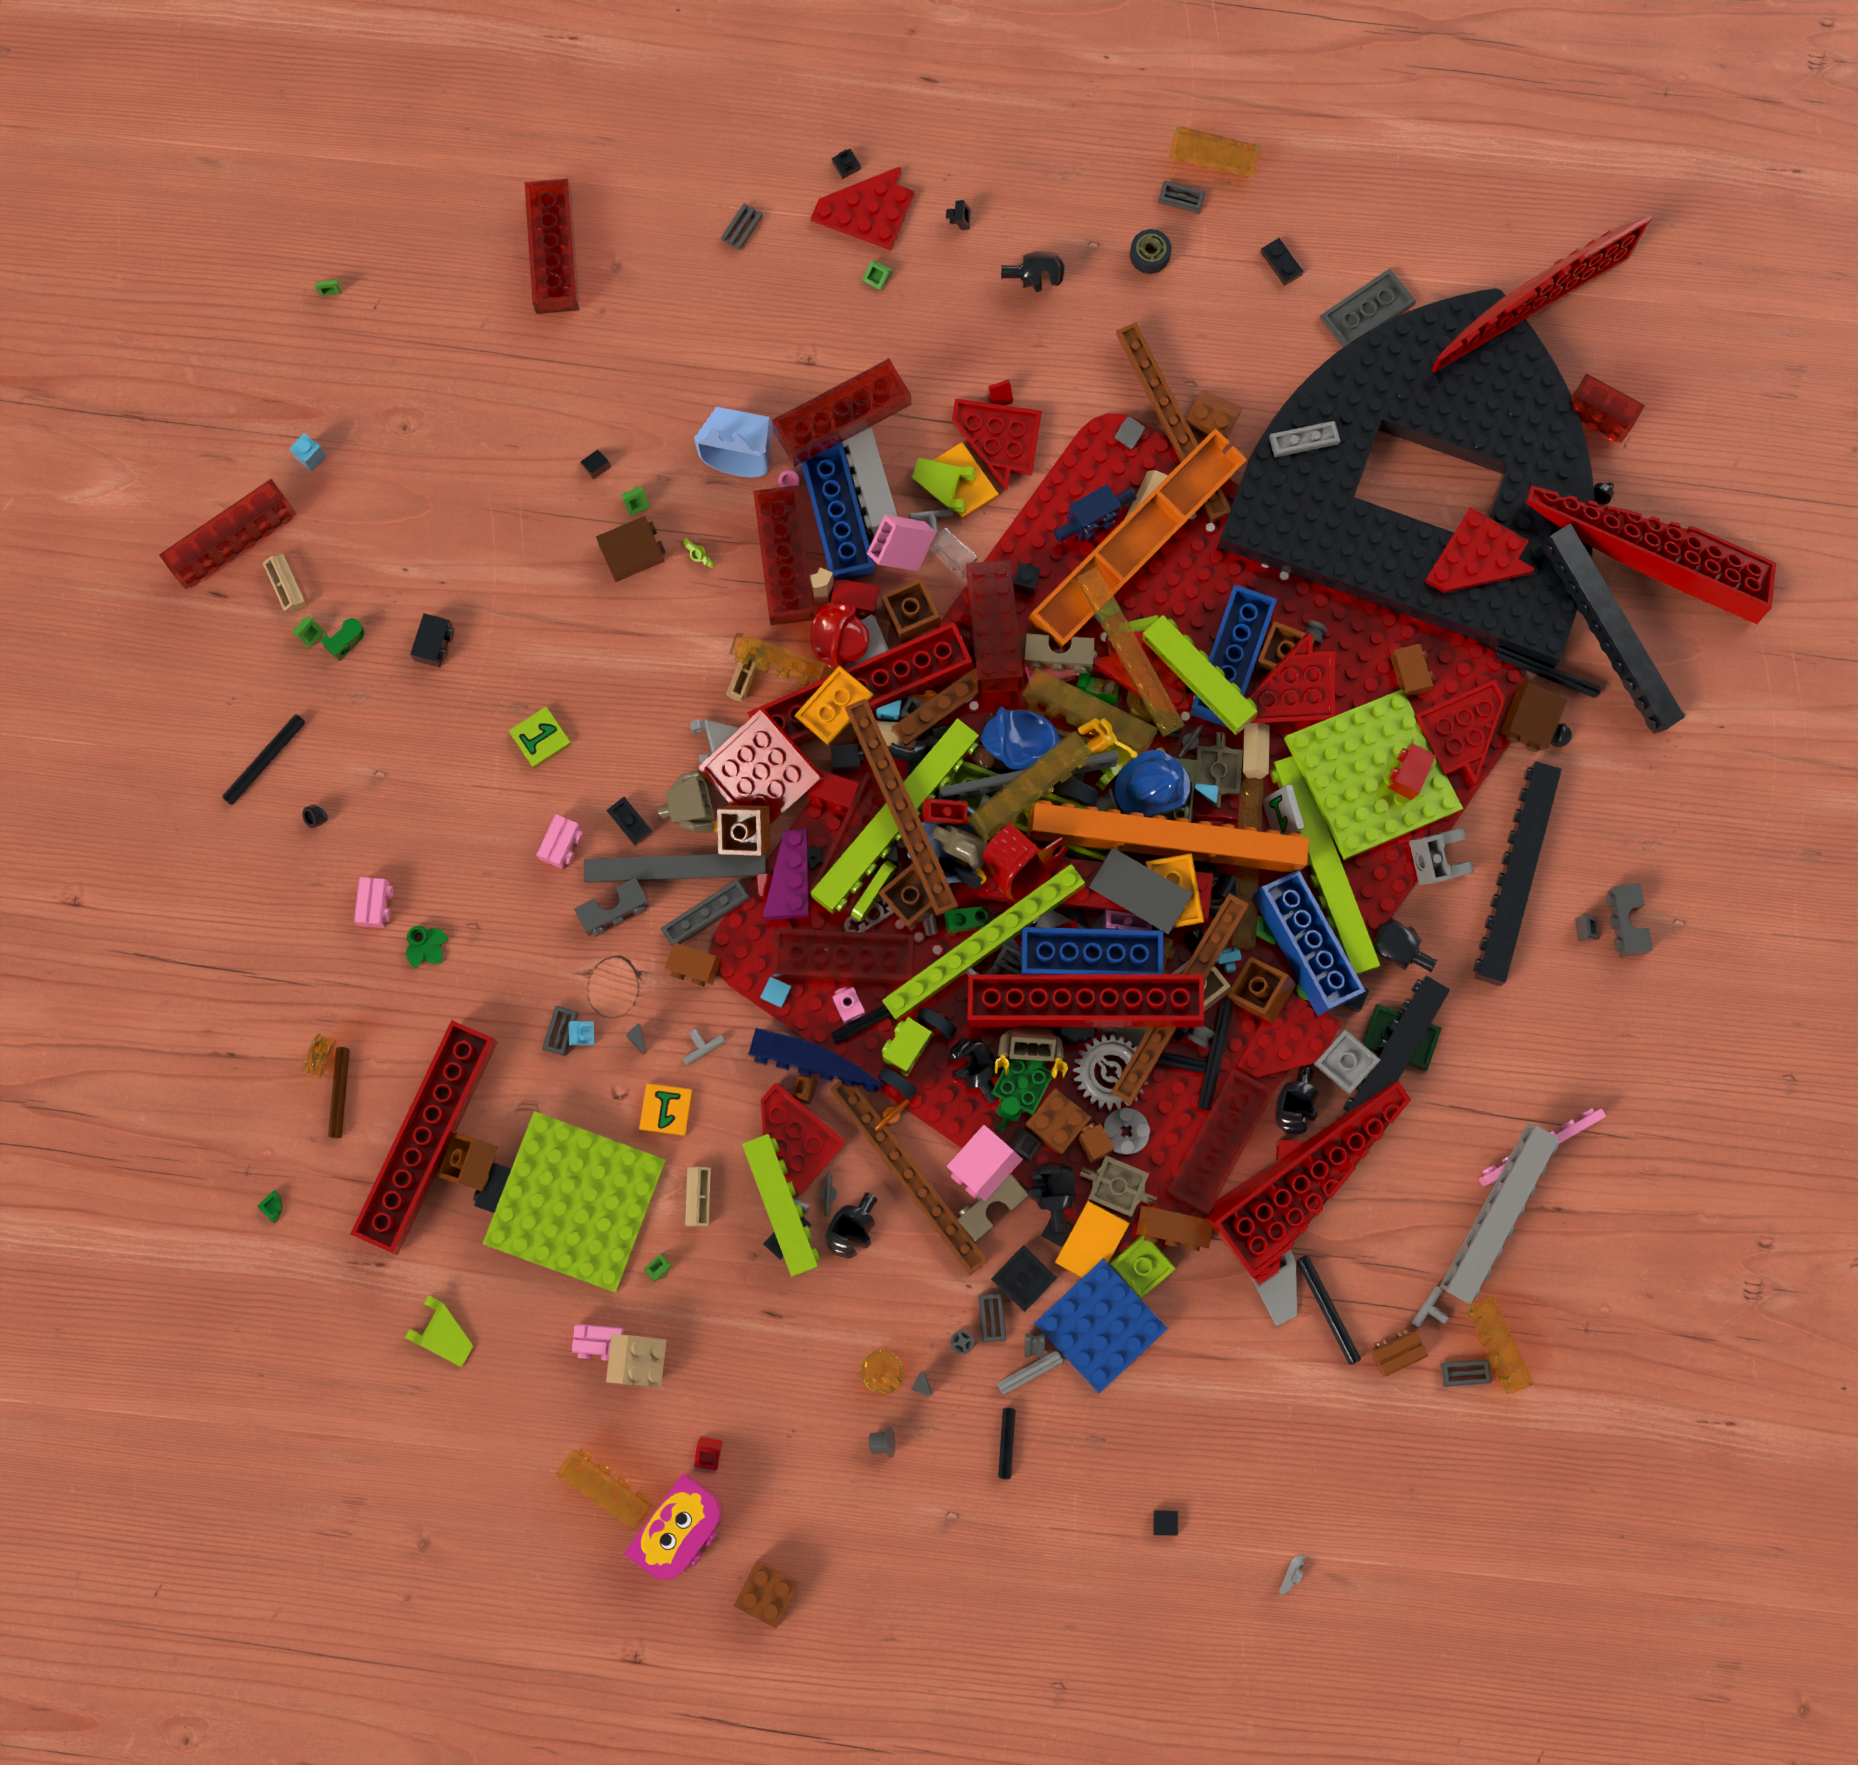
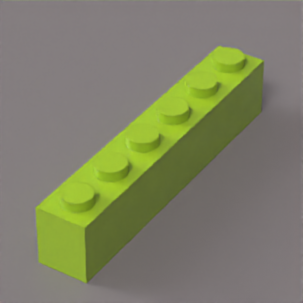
[1142,615,1257,735]
[742,1134,821,1278]

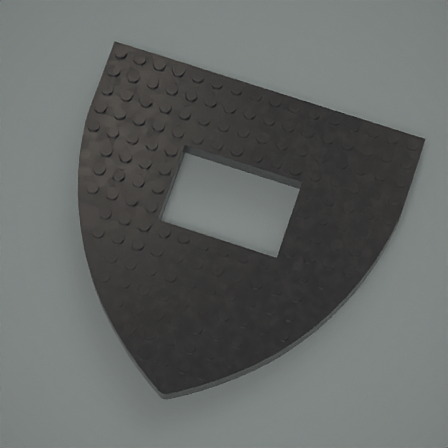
[1217,288,1594,667]

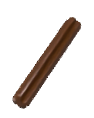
[328,1047,350,1139]

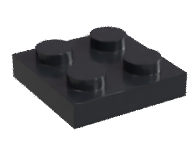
[991,1245,1057,1312]

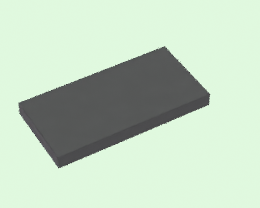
[1320,269,1416,347]
[1089,848,1193,935]

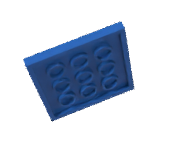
[1035,1258,1168,1393]

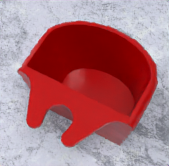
[983,822,1069,902]

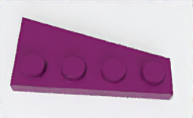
[763,829,810,920]

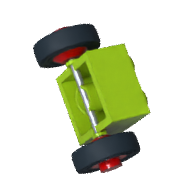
[878,1007,957,1100]

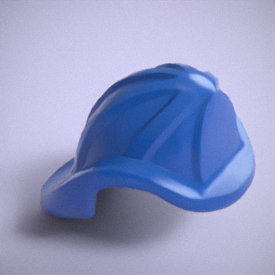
[981,706,1060,770]
[1114,750,1190,818]

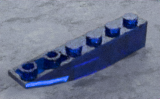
[748,1028,885,1093]

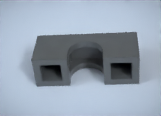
[574,877,650,937]
[1606,883,1653,957]

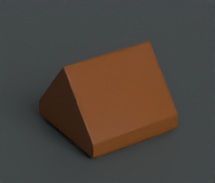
[791,1075,818,1103]

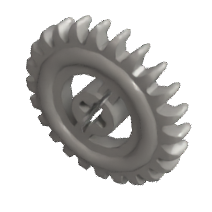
[1073,1034,1148,1110]

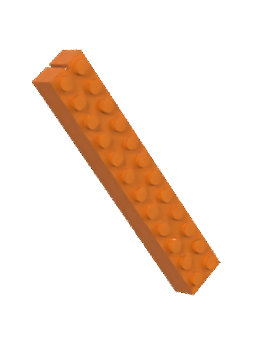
[1027,428,1247,650]
[1026,800,1309,873]

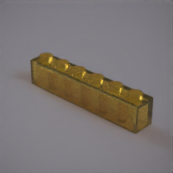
[1023,668,1158,755]
[965,731,1092,841]

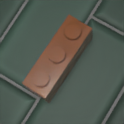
[1136,1206,1213,1252]

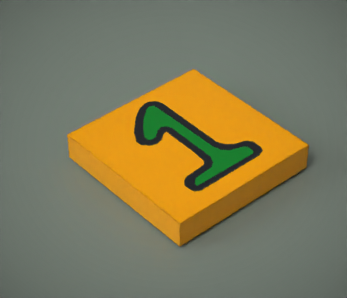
[639,1084,693,1136]

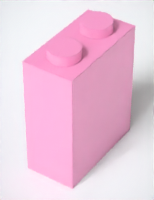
[867,515,937,571]
[946,1125,1023,1201]

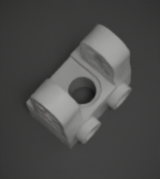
[1409,828,1474,885]

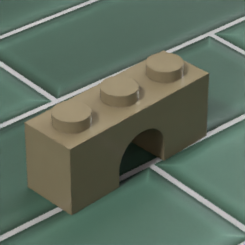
[1024,634,1094,674]
[957,1174,1029,1241]

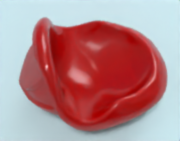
[810,602,870,670]

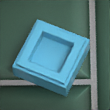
[760,977,792,1008]

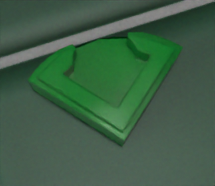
[257,1190,282,1223]

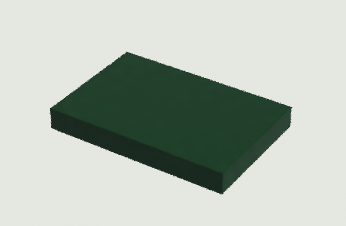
[1362,1004,1442,1071]

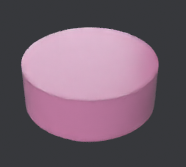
[778,470,800,494]

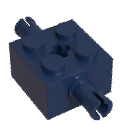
[1053,484,1137,543]

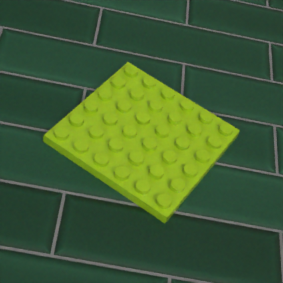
[1284,689,1463,860]
[483,1111,665,1293]

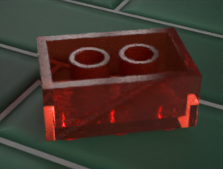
[1570,373,1645,443]

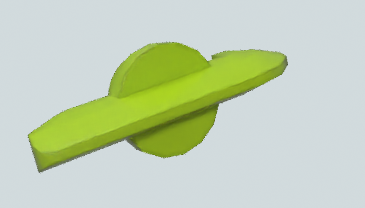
[683,538,715,568]

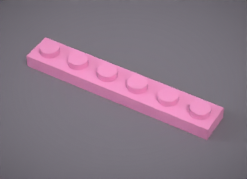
[1478,1108,1606,1187]

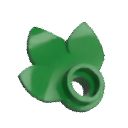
[406,926,448,968]

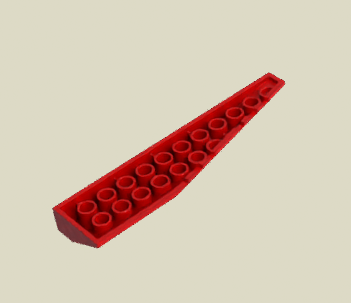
[1431,216,1652,373]
[1526,486,1776,624]

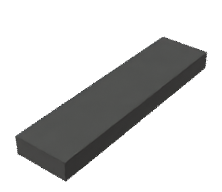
[661,879,750,947]

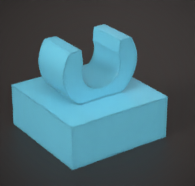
[1217,947,1241,973]
[569,1021,594,1046]

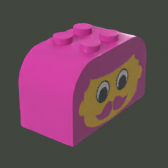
[624,1473,723,1580]

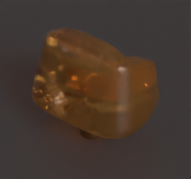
[972,747,995,769]

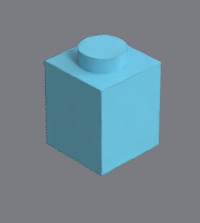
[289,433,326,472]

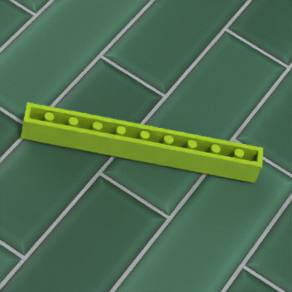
[811,719,979,914]
[1270,756,1380,976]
[882,864,1086,1021]

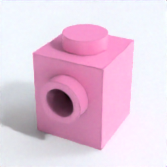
[832,987,865,1025]

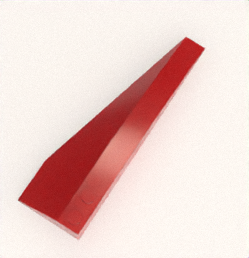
[1206,1081,1411,1278]

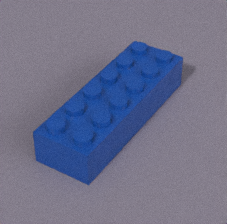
[799,443,875,583]
[1189,585,1277,728]
[1252,870,1365,1017]
[1021,927,1163,975]

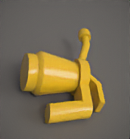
[1078,718,1138,758]

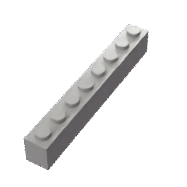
[1439,1123,1560,1305]

